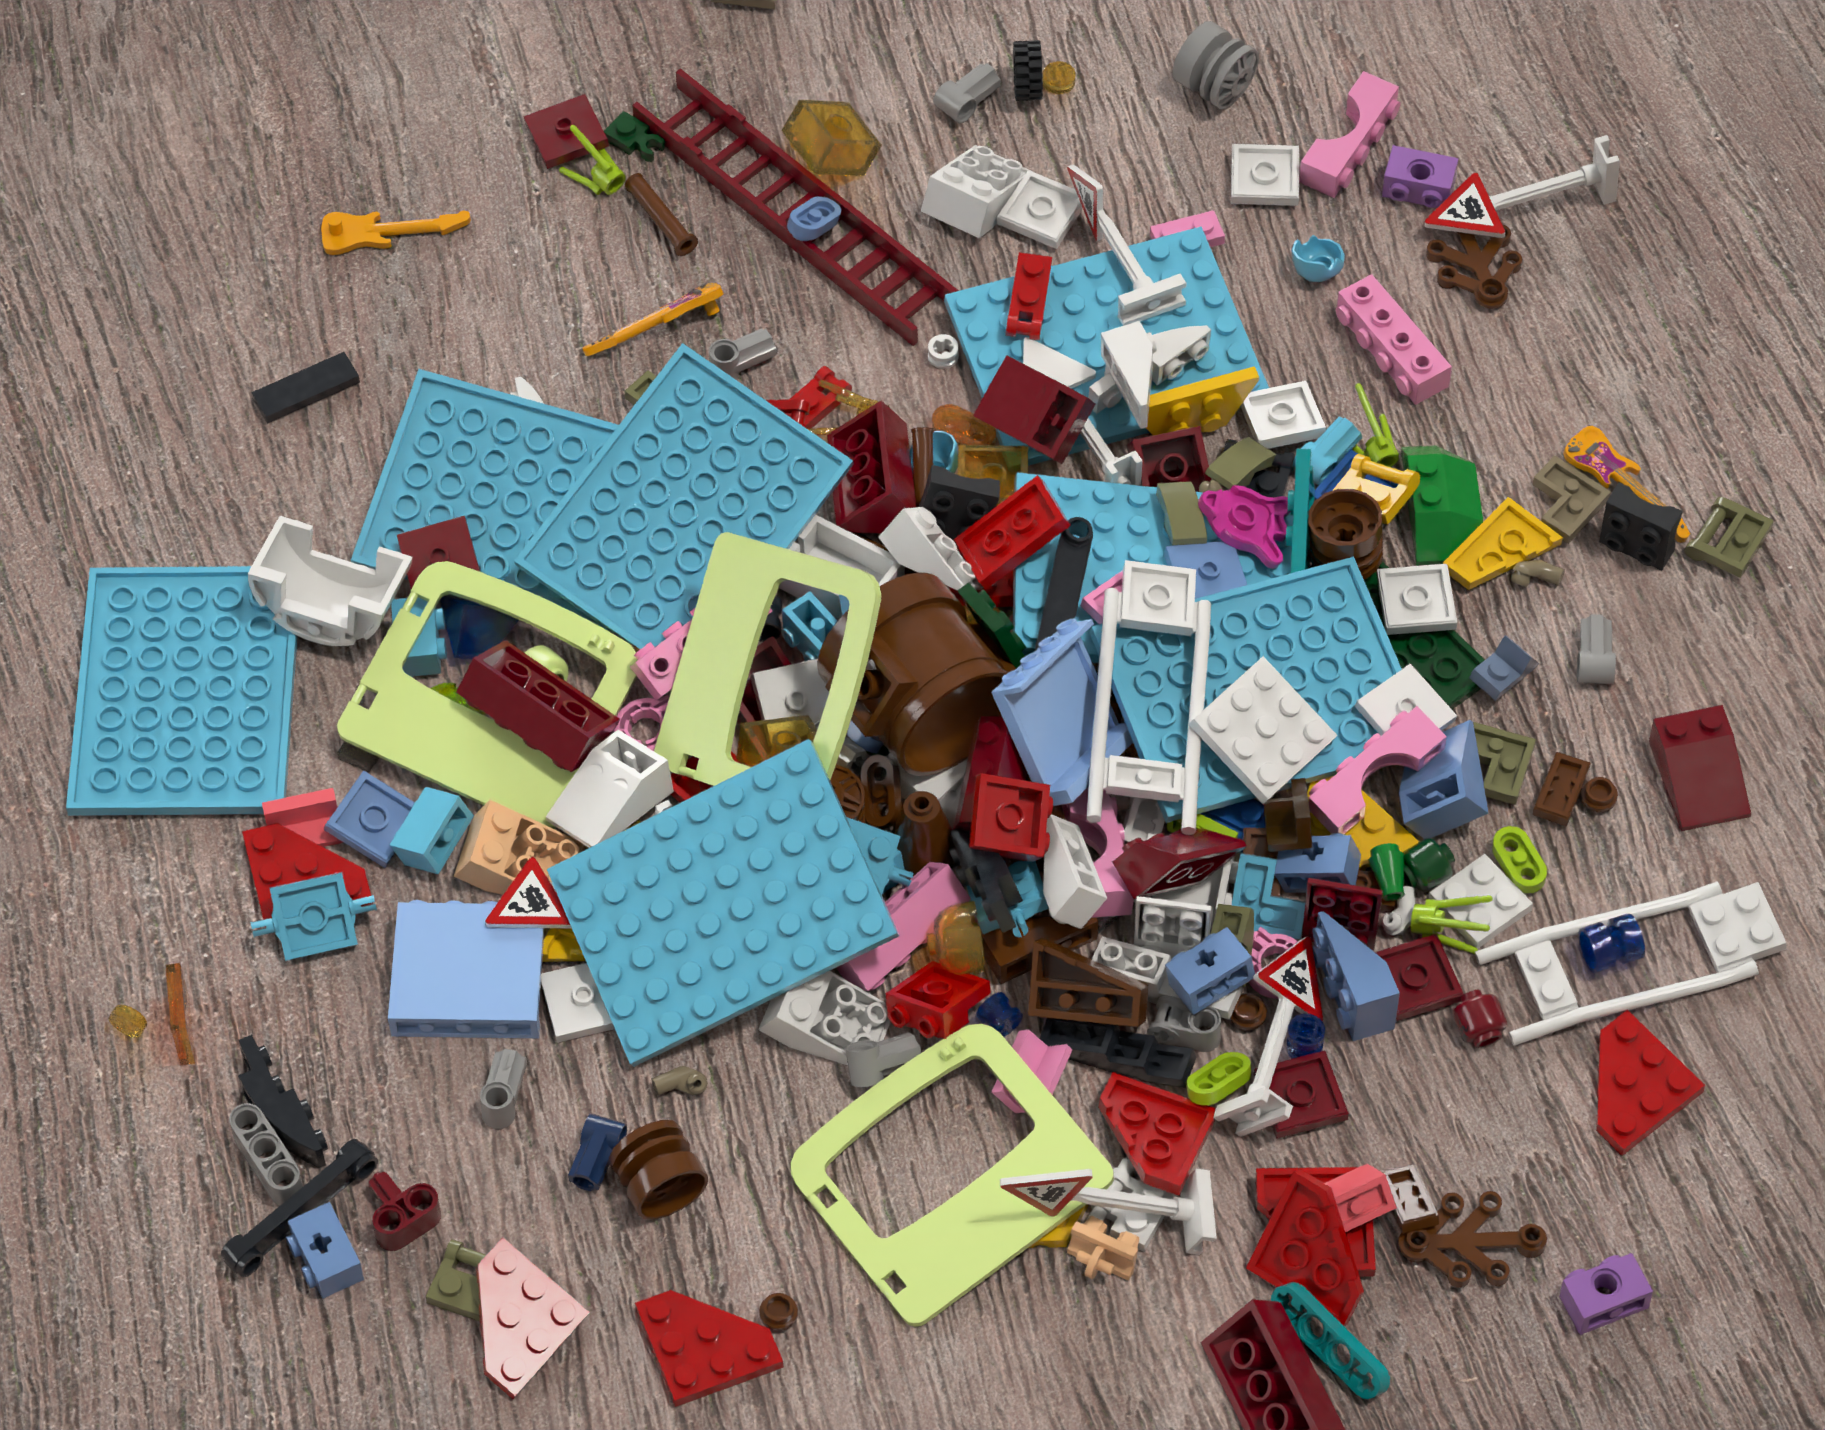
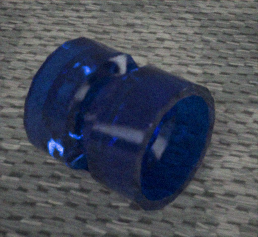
[1578,913,1646,974]

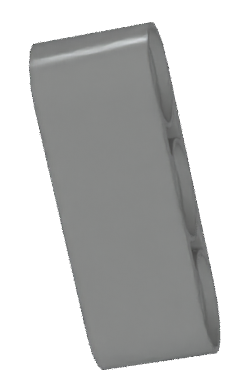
[229,1103,303,1206]

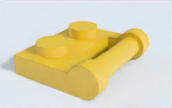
[1332,454,1420,525]

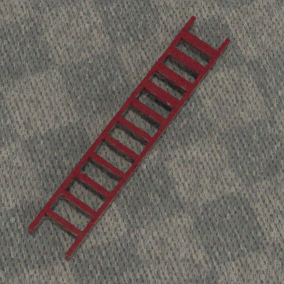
[632,68,959,346]

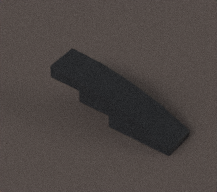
[1039,1018,1197,1088]

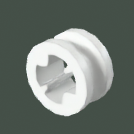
[928,334,959,369]

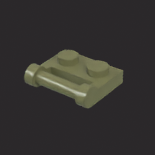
[1684,497,1774,578]
[426,1239,486,1322]

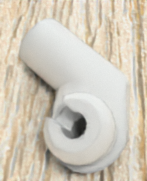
[1382,886,1415,935]

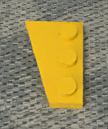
[1443,497,1563,590]

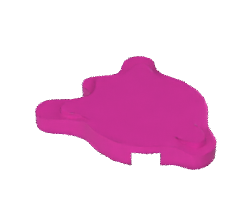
[1198,485,1291,569]

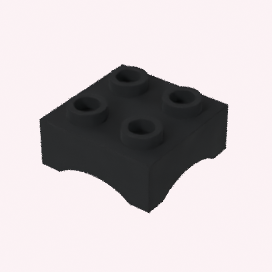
[919,465,1000,546]
[1599,482,1682,571]

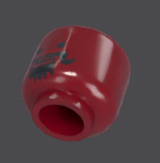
[1453,989,1507,1048]

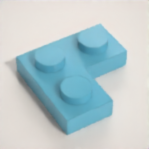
[1232,853,1305,939]

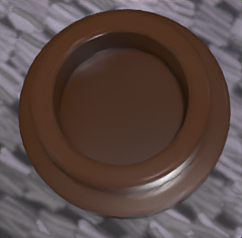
[1581,777,1618,812]
[1230,994,1267,1030]
[759,1293,798,1331]

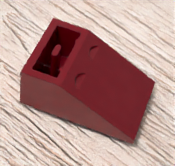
[973,355,1096,464]
[1302,878,1383,950]

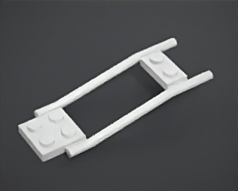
[1087,560,1211,835]
[1475,881,1786,1046]

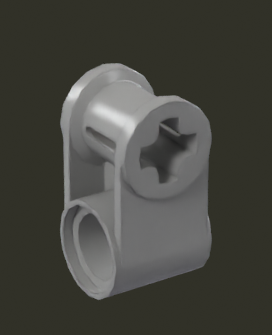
[1147,996,1221,1052]

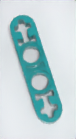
[1271,1282,1390,1399]

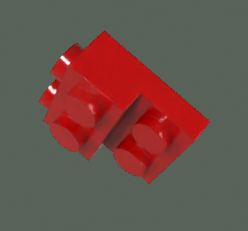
[969,773,1053,862]
[885,961,991,1039]

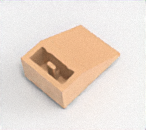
[454,800,586,895]

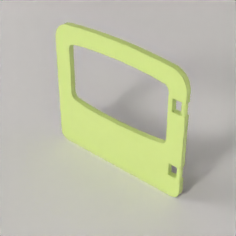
[654,532,881,786]
[337,561,638,829]
[791,1024,1114,1327]

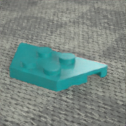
[1286,449,1315,573]

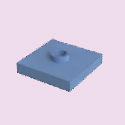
[1164,541,1247,599]
[324,770,415,868]

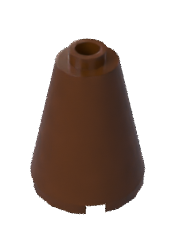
[891,791,955,880]

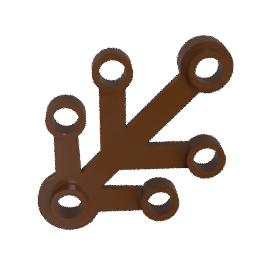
[1426,225,1522,309]
[1398,1191,1547,1288]

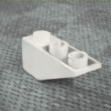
[879,507,983,590]

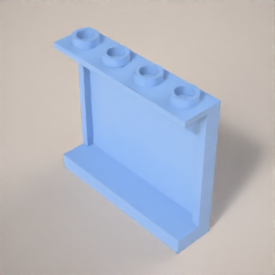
[991,619,1133,806]
[388,900,544,1039]

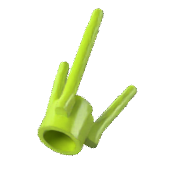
[559,125,626,195]
[1352,383,1399,467]
[1411,895,1493,954]

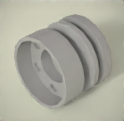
[1172,21,1259,109]

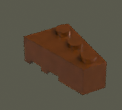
[1028,937,1149,1027]

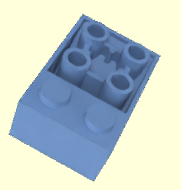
[1399,720,1489,839]
[1312,911,1400,1041]

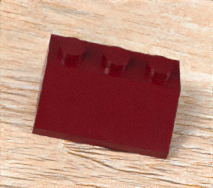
[953,716,1027,833]
[1112,828,1247,899]

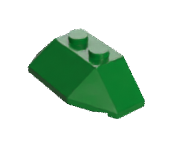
[1401,445,1483,566]

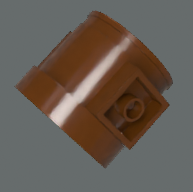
[817,573,1016,776]

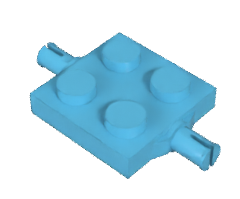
[847,817,913,895]
[967,861,1049,937]
[250,872,377,961]

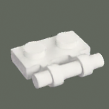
[1087,1158,1177,1252]

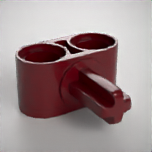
[368,1172,441,1251]

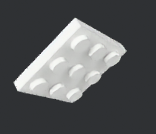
[1188,656,1338,804]

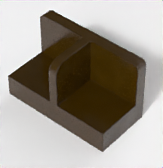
[1264,778,1312,851]

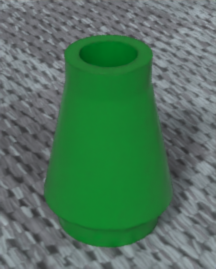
[1368,843,1405,901]

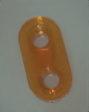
[932,404,996,455]

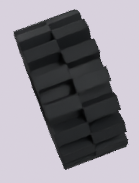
[1013,40,1043,101]

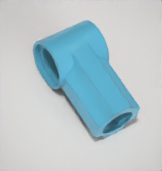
[1293,416,1362,486]

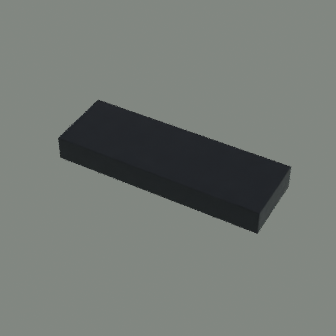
[251,352,360,424]

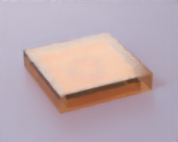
[165,963,195,1065]

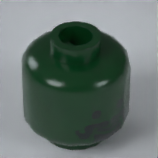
[1403,838,1455,892]

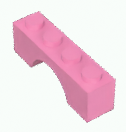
[1299,71,1401,198]
[1308,706,1447,834]
[1062,786,1134,918]

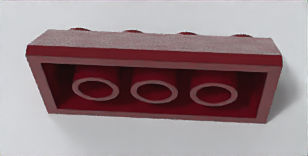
[827,400,916,534]
[456,640,620,772]
[1200,1299,1345,1430]

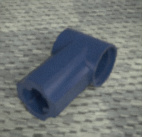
[568,1113,627,1192]

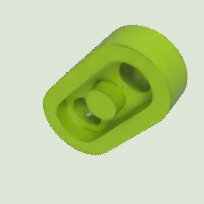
[1492,826,1547,893]
[1187,1052,1251,1106]

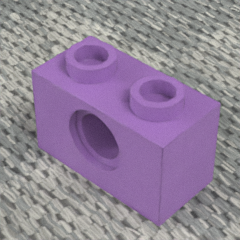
[1382,145,1459,208]
[1559,1253,1653,1335]

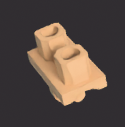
[1067,1216,1139,1281]

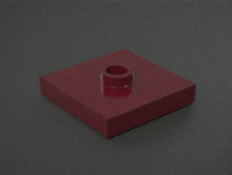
[523,94,609,169]
[397,515,480,589]
[1375,933,1464,1021]
[1253,1050,1349,1139]

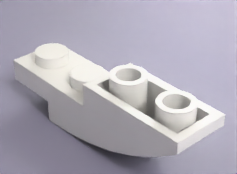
[1088,325,1211,414]
[1092,936,1243,1019]

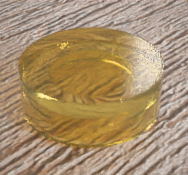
[1043,61,1076,94]
[108,1005,147,1038]

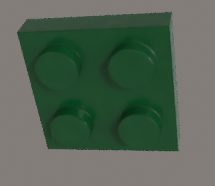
[958,582,1026,669]

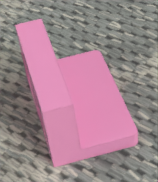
[991,1030,1072,1113]

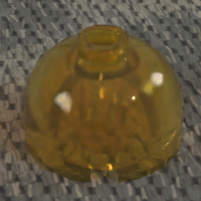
[926,900,985,975]

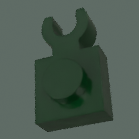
[604,111,665,162]

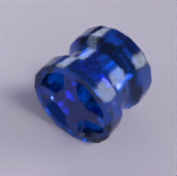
[976,992,1023,1037]

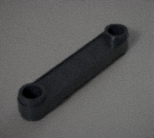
[1033,517,1093,653]
[220,1139,378,1277]

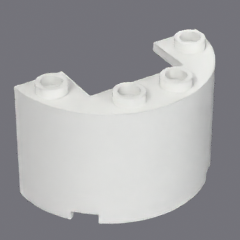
[248,516,413,646]

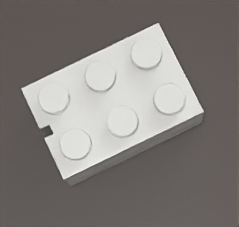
[779,515,905,619]

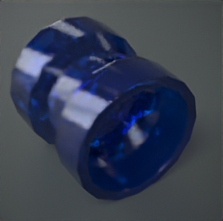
[1286,1014,1325,1059]

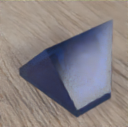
[440,597,519,660]

